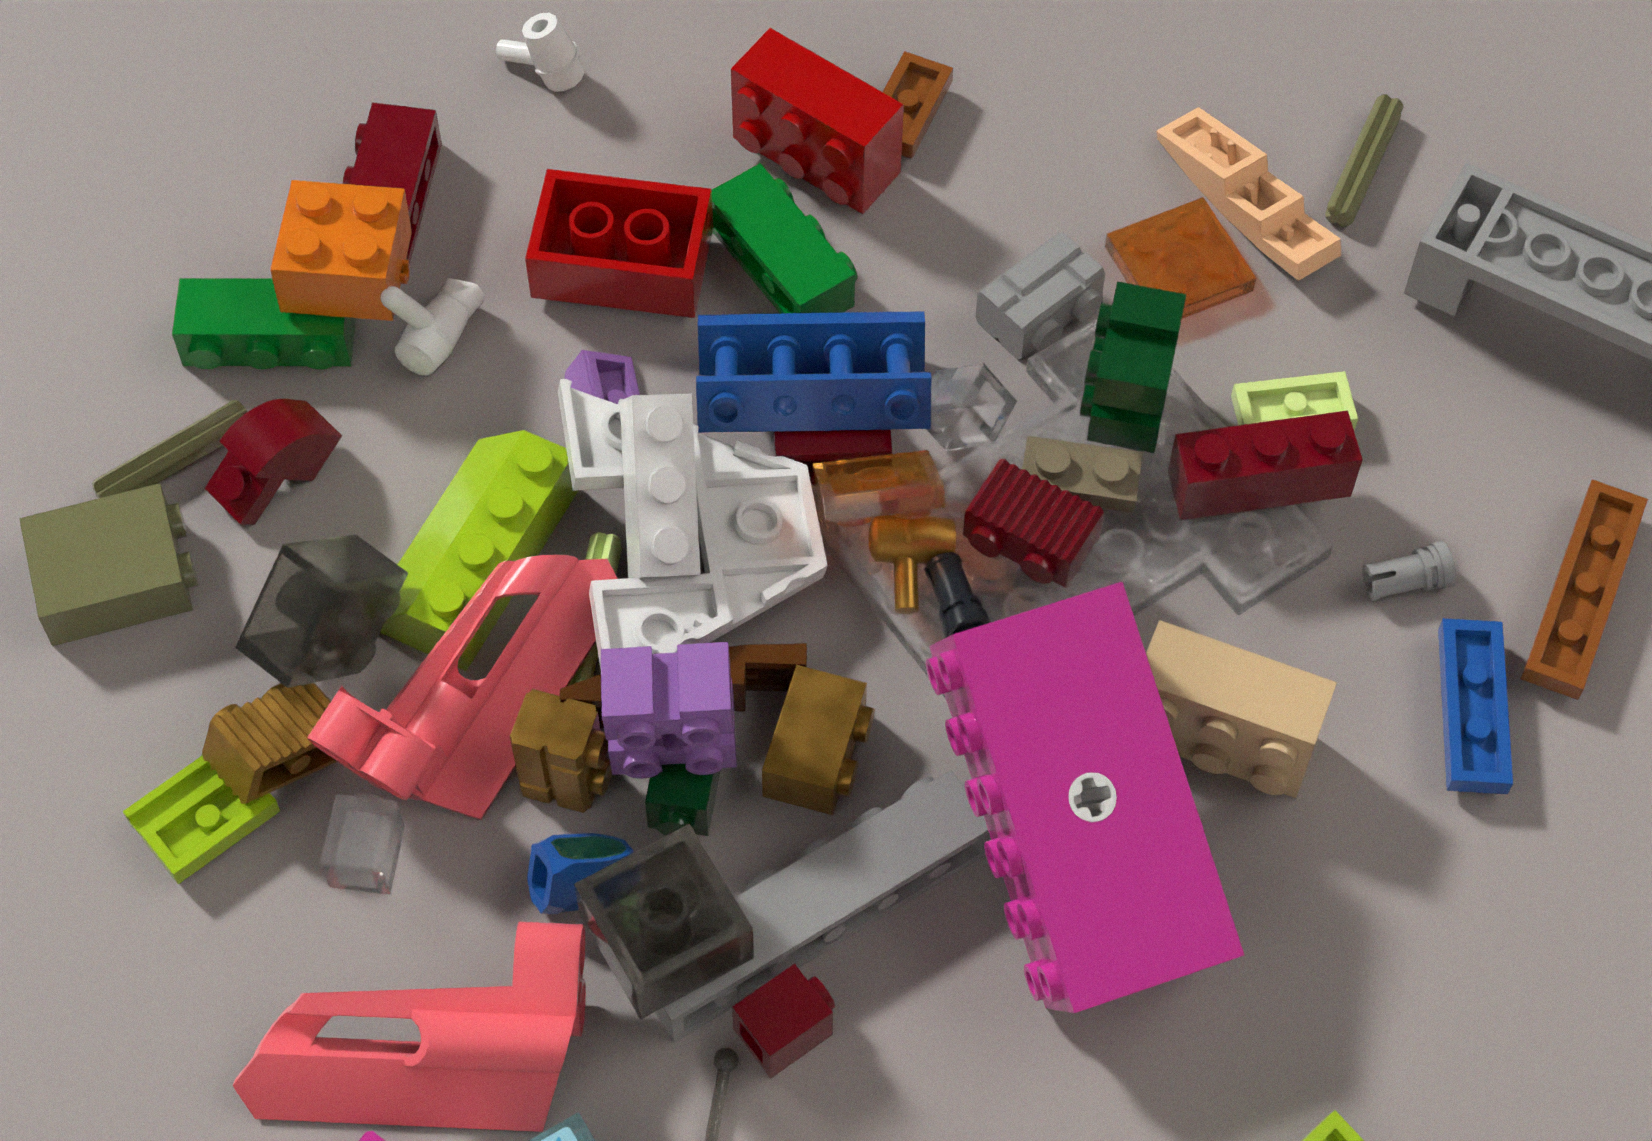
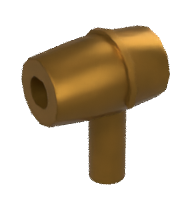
[868,512,956,614]

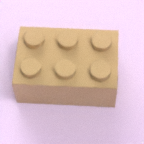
[1146,620,1337,798]

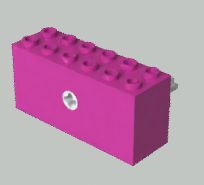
[926,582,1245,1013]

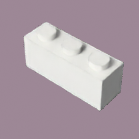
[620,393,701,578]

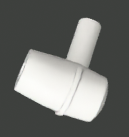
[496,13,584,92]

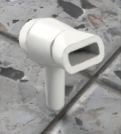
[381,278,485,376]

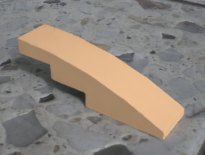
[1156,107,1341,281]

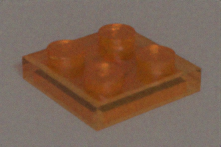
[1105,197,1256,319]
[813,450,946,527]

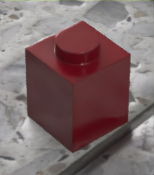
[732,963,835,1078]

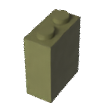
[19,483,199,646]

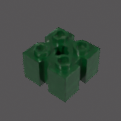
[1079,281,1187,454]

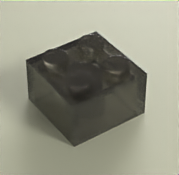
[235,534,408,688]
[574,824,754,1020]

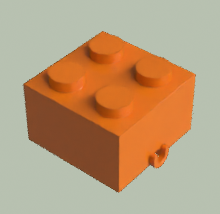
[270,180,412,321]

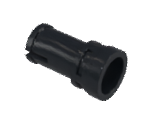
[924,552,991,638]

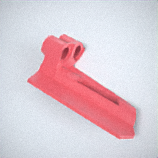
[307,554,618,820]
[232,922,586,1132]

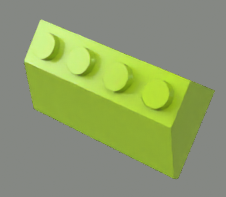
[362,430,579,671]

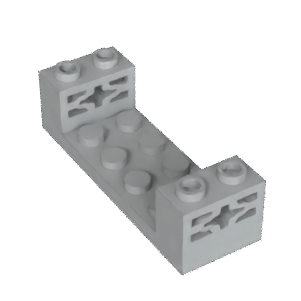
[1403,163,1652,360]

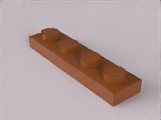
[1520,479,1648,700]

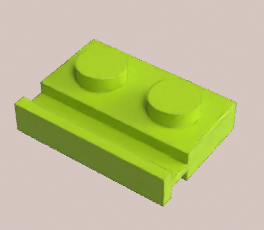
[122,755,280,884]

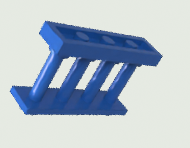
[696,311,932,433]

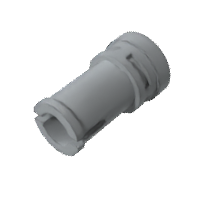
[1362,541,1456,601]

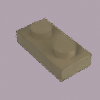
[1022,435,1143,513]

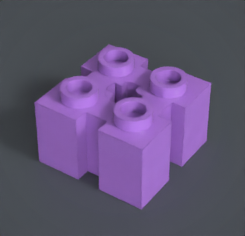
[601,642,737,778]

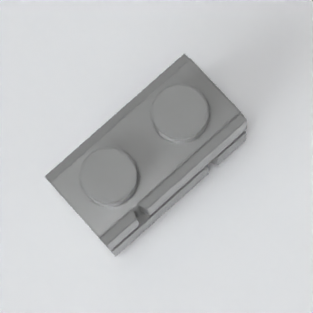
[975,231,1106,360]

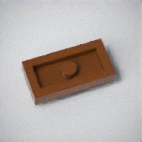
[883,51,953,159]

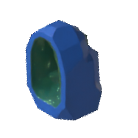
[527,833,637,914]

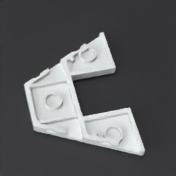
[558,379,828,669]

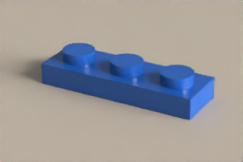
[1438,618,1513,794]

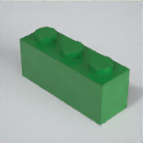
[712,163,858,314]
[172,278,356,370]

